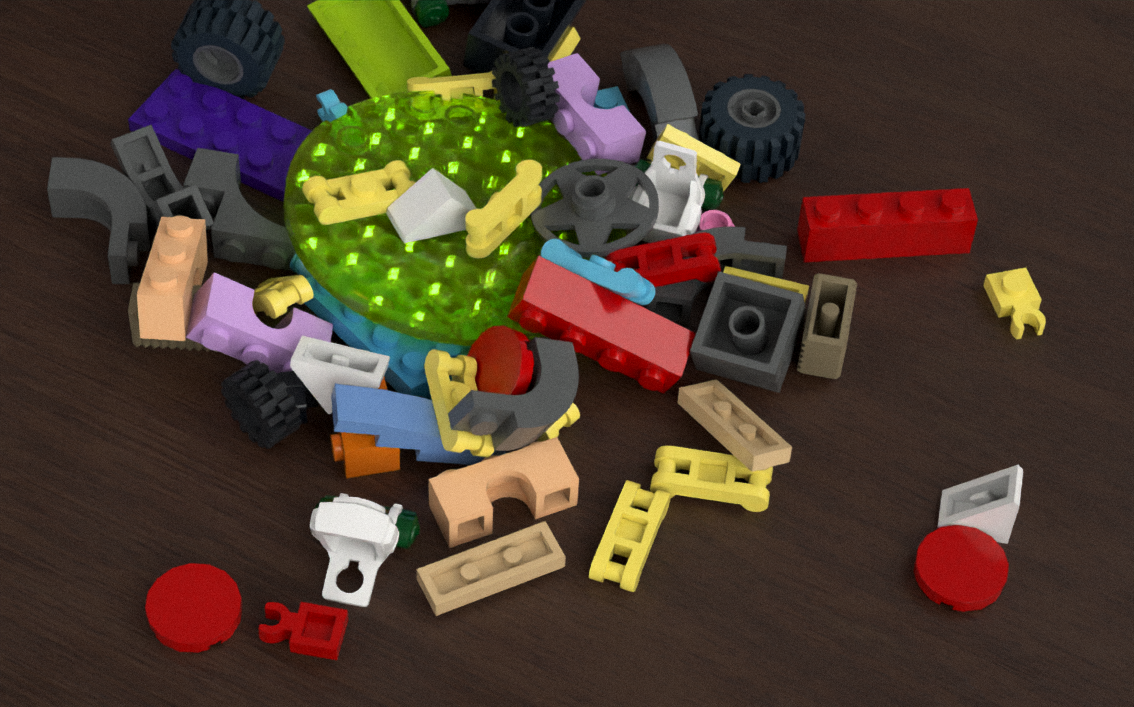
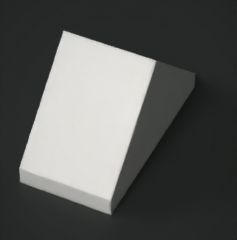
[386,168,476,244]
[290,336,390,415]
[938,465,1023,544]

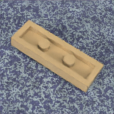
[677,379,792,472]
[417,521,566,616]

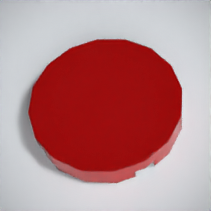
[467,325,534,395]
[914,525,1009,612]
[145,563,243,653]

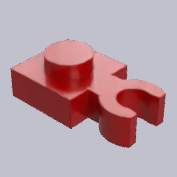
[258,602,348,660]

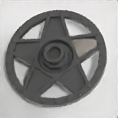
[530,159,659,258]

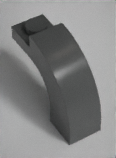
[620,43,699,142]
[110,125,214,236]
[47,157,151,284]
[647,227,787,328]
[448,337,579,451]

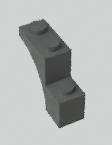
[183,148,301,271]

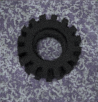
[492,47,560,128]
[221,360,301,449]

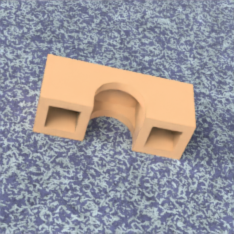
[137,216,208,341]
[429,437,579,548]

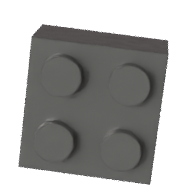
[690,271,807,393]

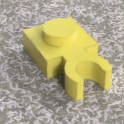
[983,268,1046,339]

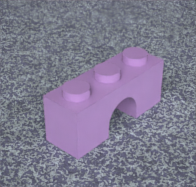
[548,53,646,175]
[186,273,333,373]

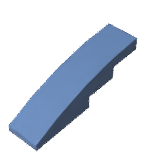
[331,384,506,465]

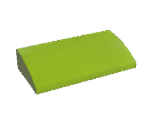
[307,0,452,113]

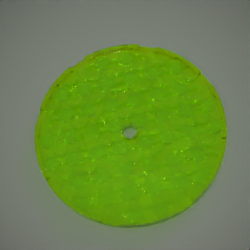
[283,91,626,346]

